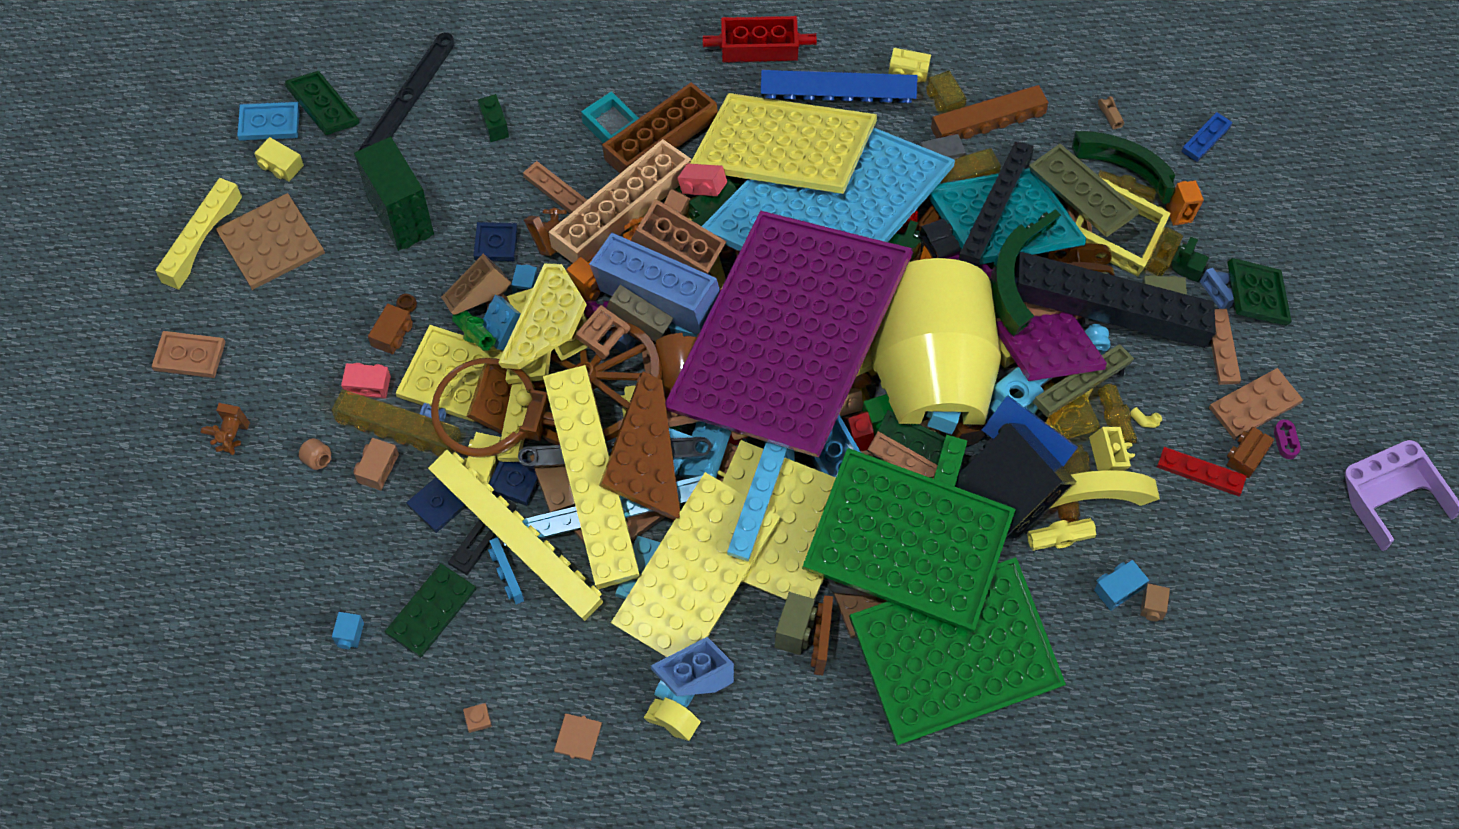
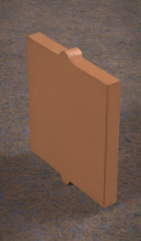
[554,713,602,761]

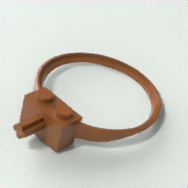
[431,358,556,457]

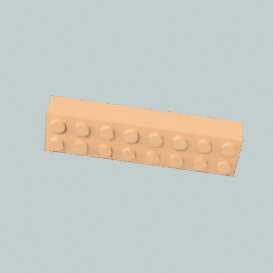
[549,139,691,263]

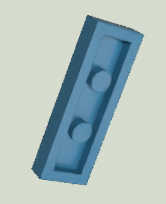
[488,537,524,604]

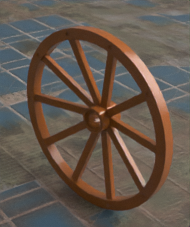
[532,322,662,445]

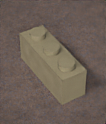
[606,285,673,342]

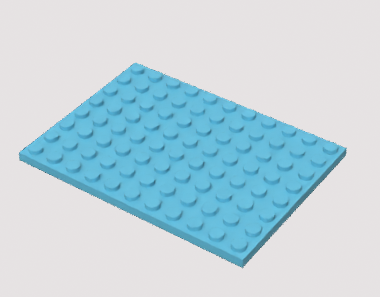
[702,128,955,251]

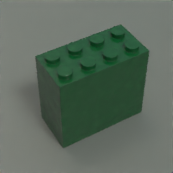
[354,136,434,251]

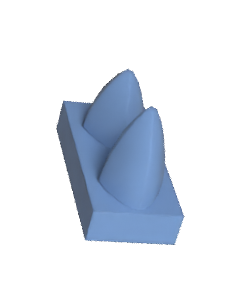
[1200,268,1234,310]

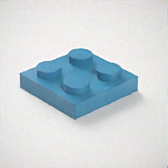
[483,295,521,351]

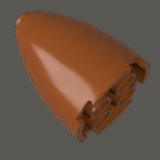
[655,333,699,400]

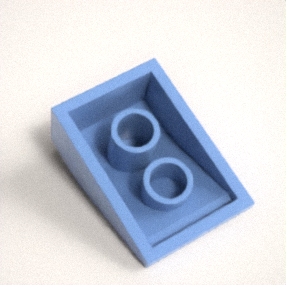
[651,637,734,696]

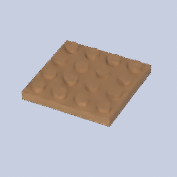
[216,193,325,290]

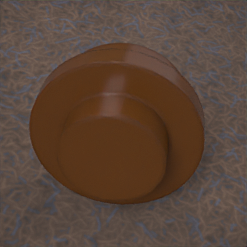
[396,294,417,313]

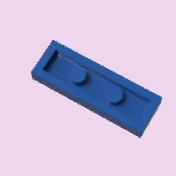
[1181,112,1233,162]

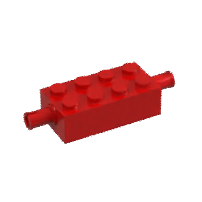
[703,16,817,62]

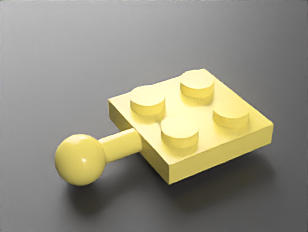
[506,351,551,406]

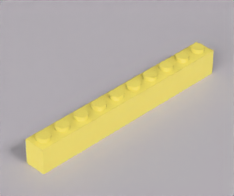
[428,450,603,621]

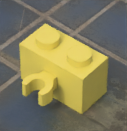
[1089,427,1135,471]

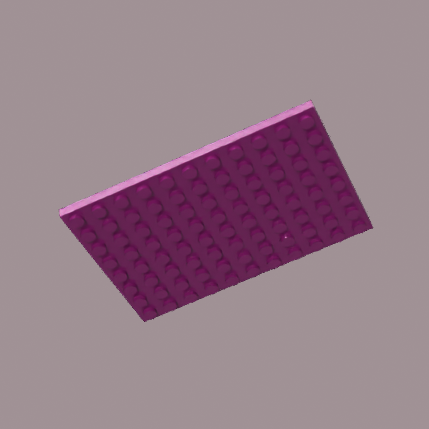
[665,210,913,458]

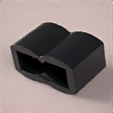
[920,219,962,258]

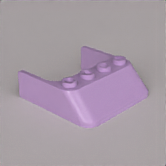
[1345,440,1459,551]

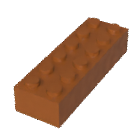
[602,82,718,173]

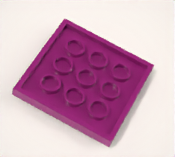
[996,312,1107,381]

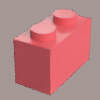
[677,164,727,196]
[341,363,391,398]

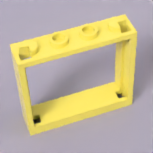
[1075,178,1171,276]

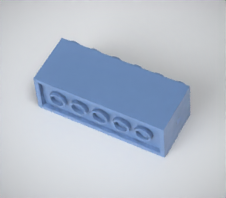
[589,232,720,334]

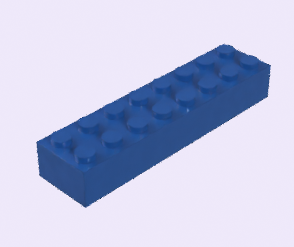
[761,70,918,103]

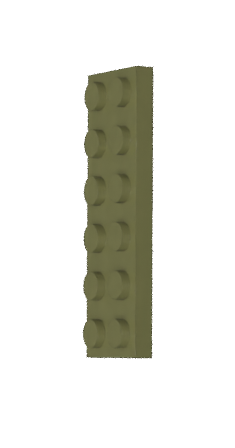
[1029,144,1139,237]

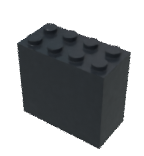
[955,423,1077,542]

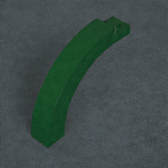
[1072,131,1175,204]

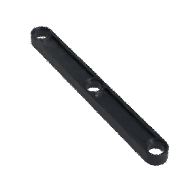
[359,32,454,150]
[518,437,712,468]

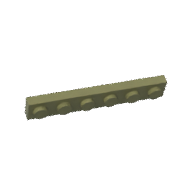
[1033,344,1134,417]

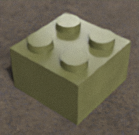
[775,592,818,655]

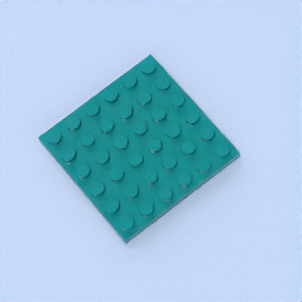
[928,168,1086,265]

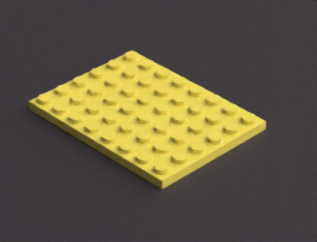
[690,93,877,194]

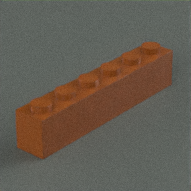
[931,85,1049,139]

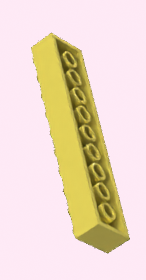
[543,365,640,589]

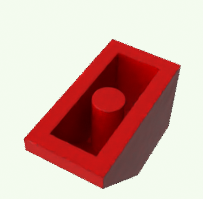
[842,411,874,451]

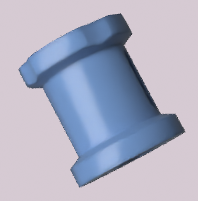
[419,403,446,426]

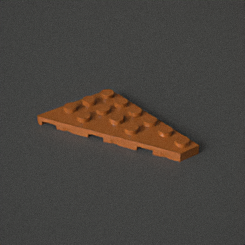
[599,371,680,520]

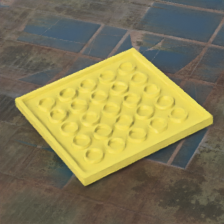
[722,440,836,600]

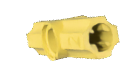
[1027,518,1096,551]

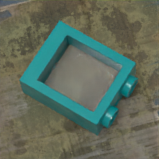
[581,91,639,144]

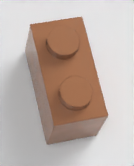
[354,438,399,491]

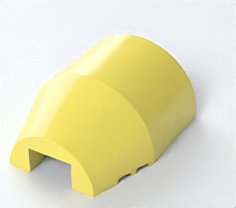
[870,258,1001,425]

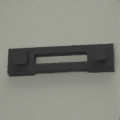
[448,494,517,575]

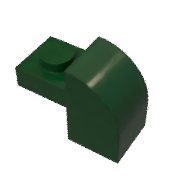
[888,220,920,262]
[1171,237,1209,283]

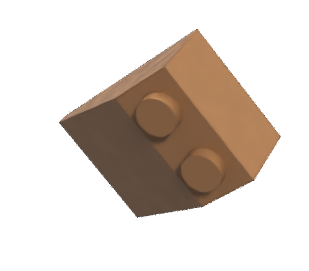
[441,254,511,315]
[530,454,575,513]

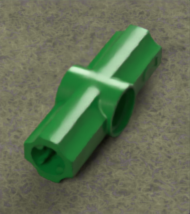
[452,310,496,351]

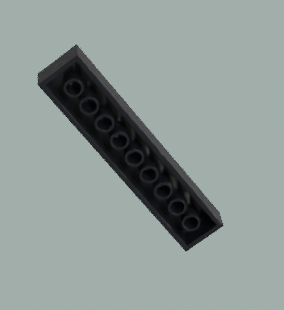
[1014,252,1216,348]

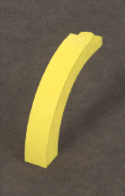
[1049,470,1160,509]

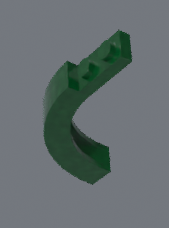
[991,209,1061,337]

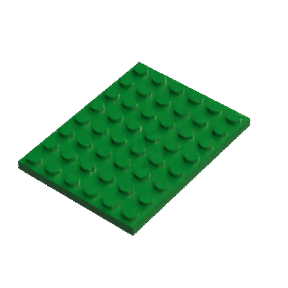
[802,448,1015,633]
[849,557,1066,746]

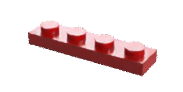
[1157,447,1247,497]

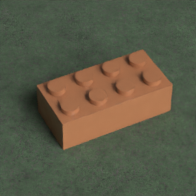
[631,199,727,274]

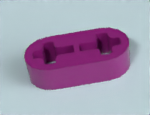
[1274,419,1301,460]

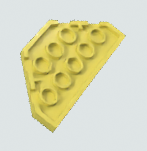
[498,263,587,369]

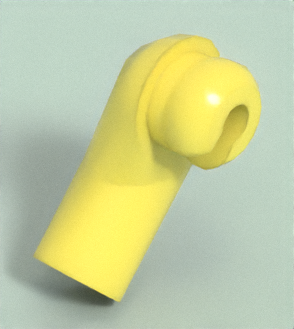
[1129,407,1162,428]

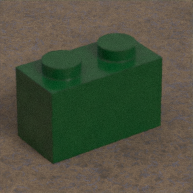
[478,94,509,142]

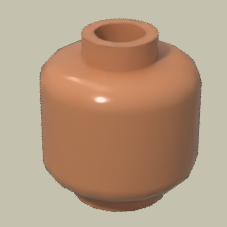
[299,438,331,470]

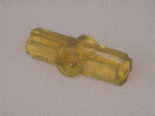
[1098,170,1156,203]
[1098,384,1137,444]

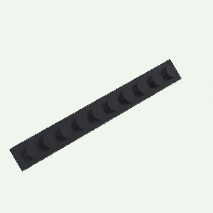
[959,141,1034,265]

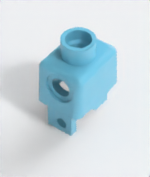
[986,367,1052,422]

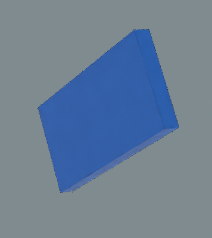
[982,395,1078,466]

